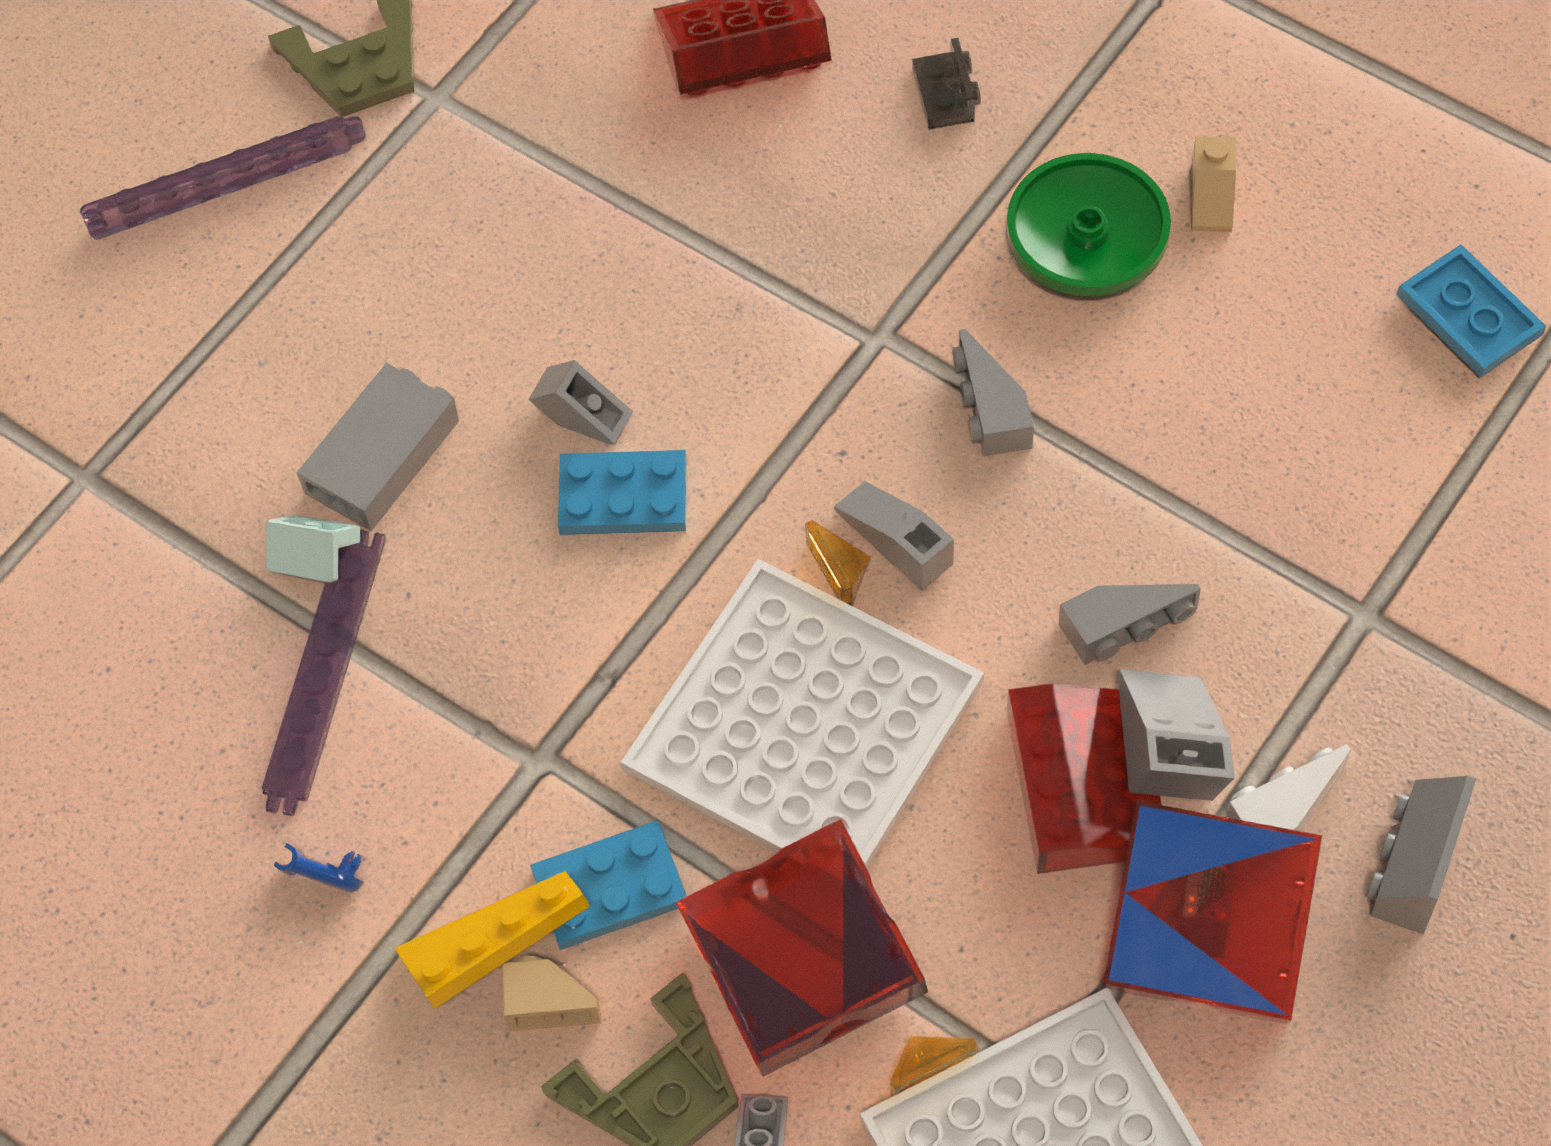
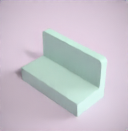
[266,514,360,583]

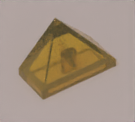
[805,520,871,606]
[890,1036,978,1097]

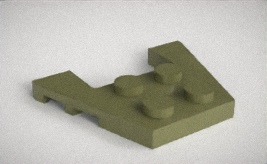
[268,0,414,117]
[541,973,739,1146]

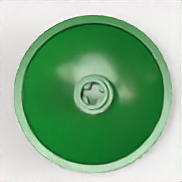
[1007,153,1171,296]

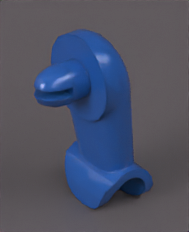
[273,843,363,892]

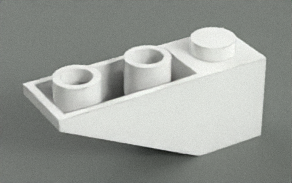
[1225,744,1351,864]

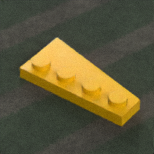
[394,871,590,1009]

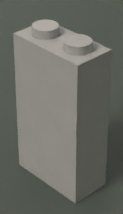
[297,363,459,531]

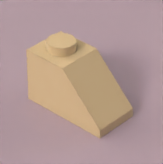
[1191,136,1236,232]
[502,955,602,1032]

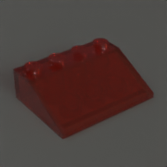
[653,0,832,95]
[1007,683,1163,874]

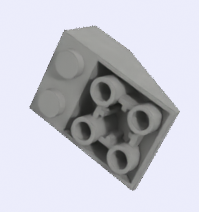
[1117,669,1235,801]

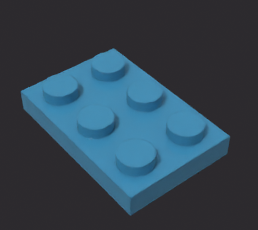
[1397,244,1546,377]
[558,450,687,535]
[530,820,688,950]

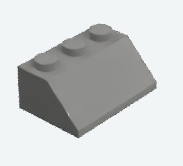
[1367,776,1476,934]

